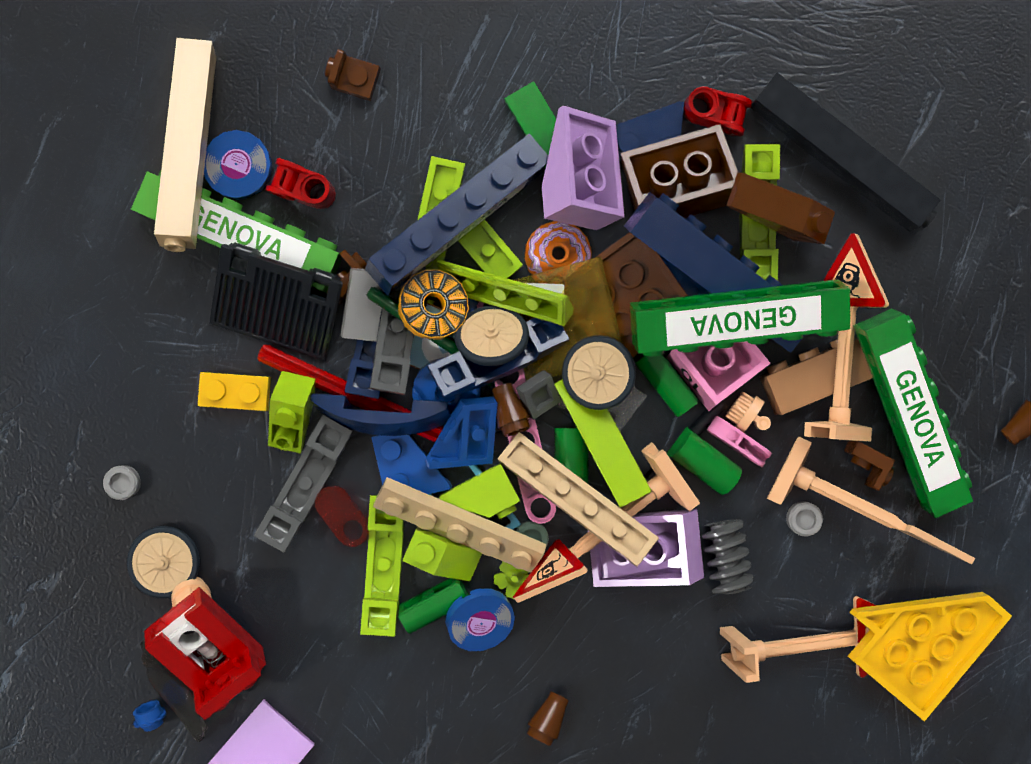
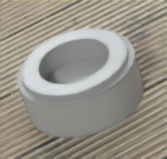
[103,465,141,500]
[786,501,823,536]

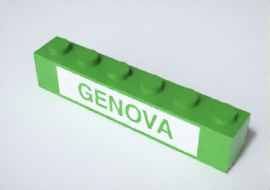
[131,170,343,293]

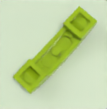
[740,144,780,281]
[360,495,404,637]

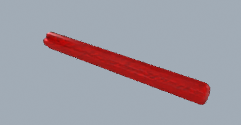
[257,344,444,442]

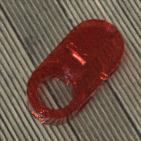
[315,485,369,547]

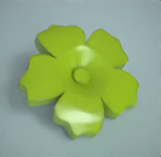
[494,561,529,599]

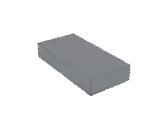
[341,268,384,342]

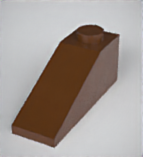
[726,172,835,244]

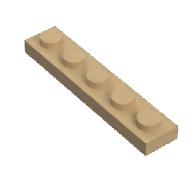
[498,432,659,567]
[373,477,546,573]

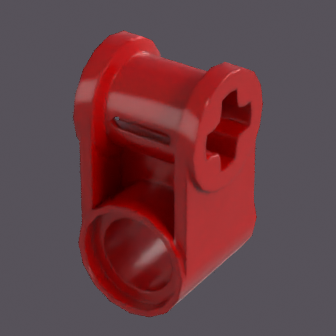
[683,86,752,136]
[265,158,336,209]

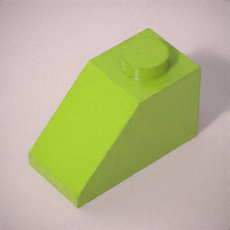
[439,463,520,519]
[402,527,482,581]

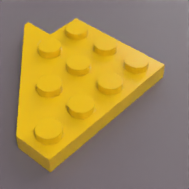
[847,592,1012,722]

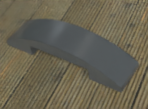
[370,266,426,395]
[254,415,353,553]

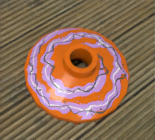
[525,221,592,284]

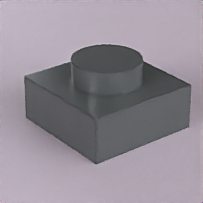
[516,370,561,420]

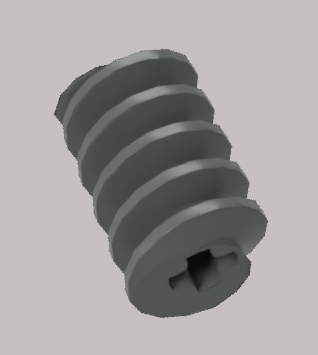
[701,519,754,594]

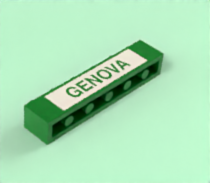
[630,279,850,356]
[853,308,973,518]

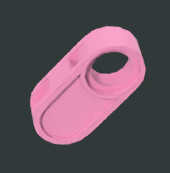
[707,416,772,467]

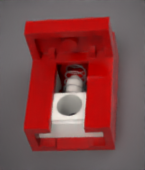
[144,587,266,720]

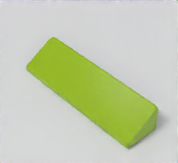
[437,260,574,326]
[554,379,652,508]

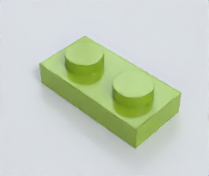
[458,219,523,279]

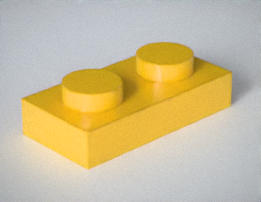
[198,372,271,411]

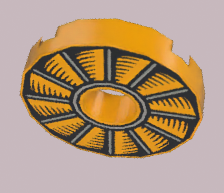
[398,270,469,340]

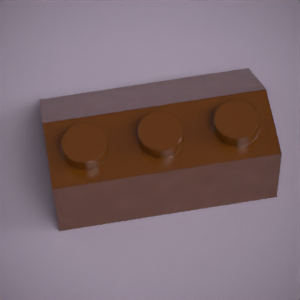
[621,124,738,218]

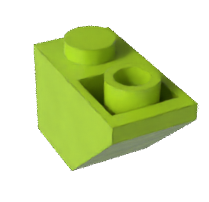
[268,371,316,454]

